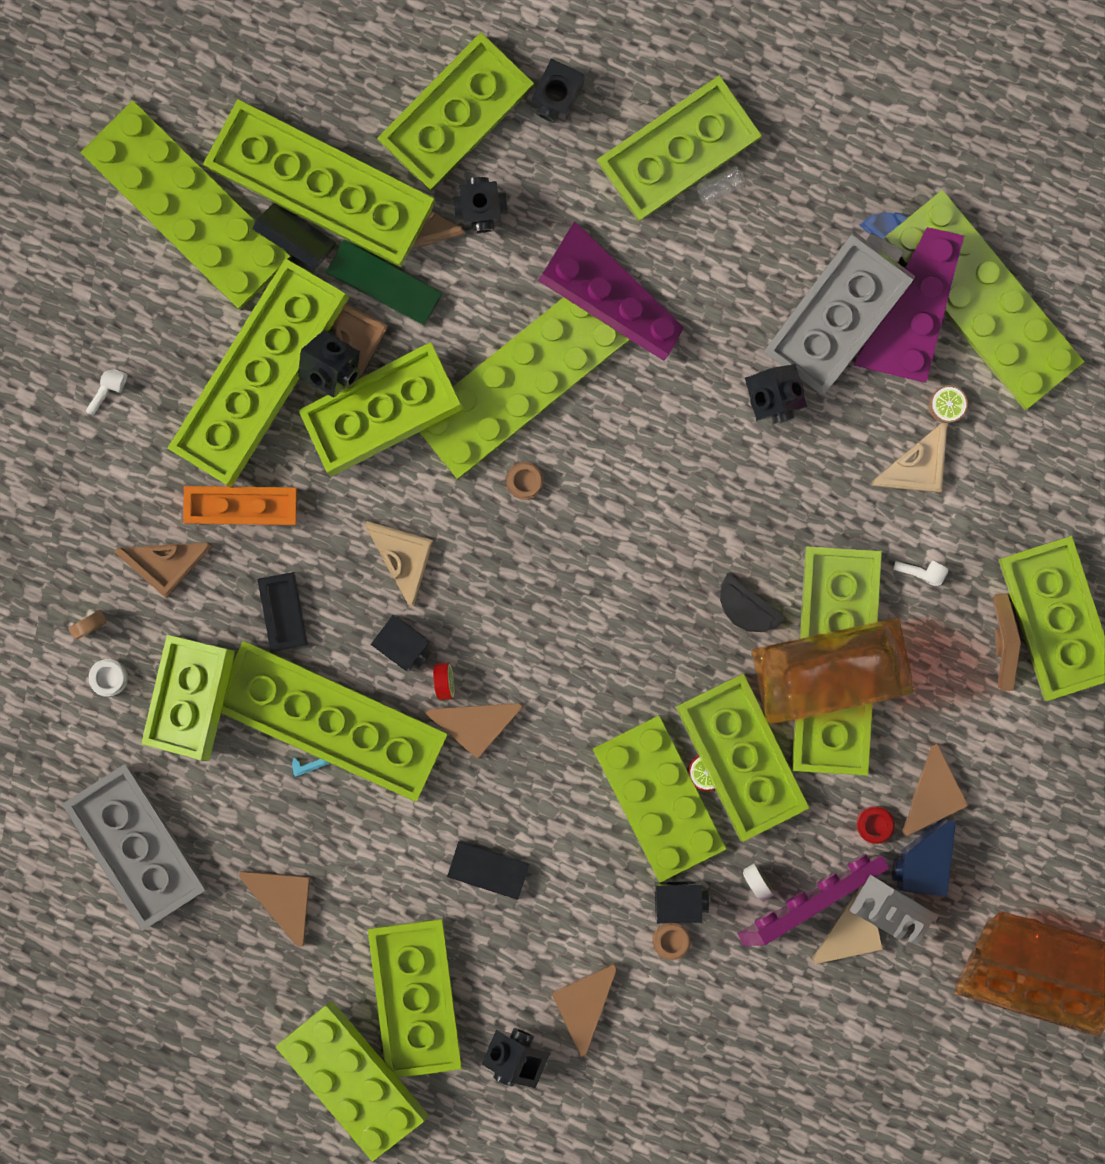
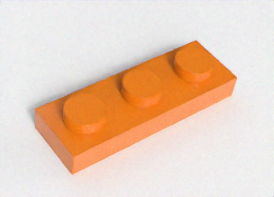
[183,486,298,526]

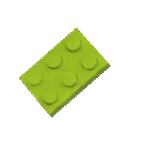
[141,635,235,761]

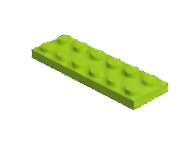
[203,99,436,268]
[80,100,291,310]
[884,190,1084,410]
[167,258,350,488]
[419,297,630,480]
[792,546,882,776]
[221,641,448,802]

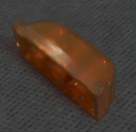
[750,617,915,723]
[954,912,1105,1037]

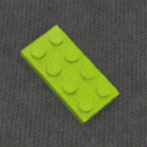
[377,32,534,192]
[597,75,762,223]
[298,342,464,477]
[998,536,1105,701]
[675,673,810,842]
[592,715,726,883]
[367,918,462,1078]
[275,1000,429,1162]

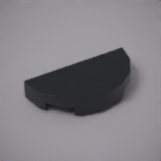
[720,573,787,633]

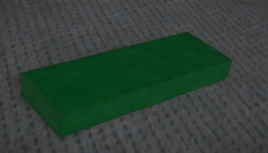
[326,240,442,327]

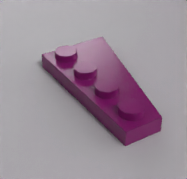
[538,221,684,361]
[853,227,964,383]
[737,853,890,946]

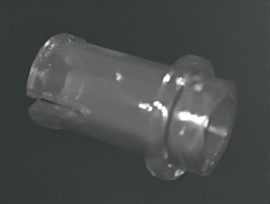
[695,165,746,205]

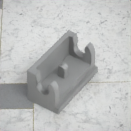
[849,875,939,944]

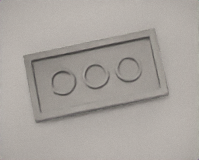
[764,231,915,396]
[61,763,207,931]

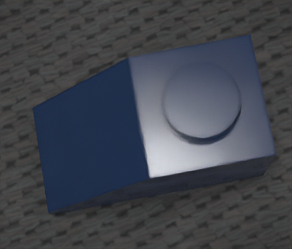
[892,818,956,897]

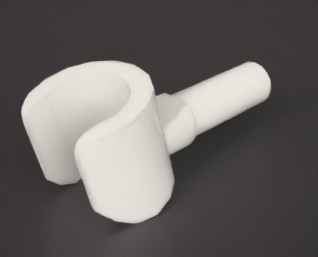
[86,369,128,416]
[893,561,948,586]

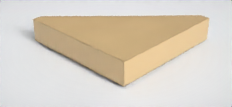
[872,423,948,493]
[365,521,433,607]
[812,885,883,964]

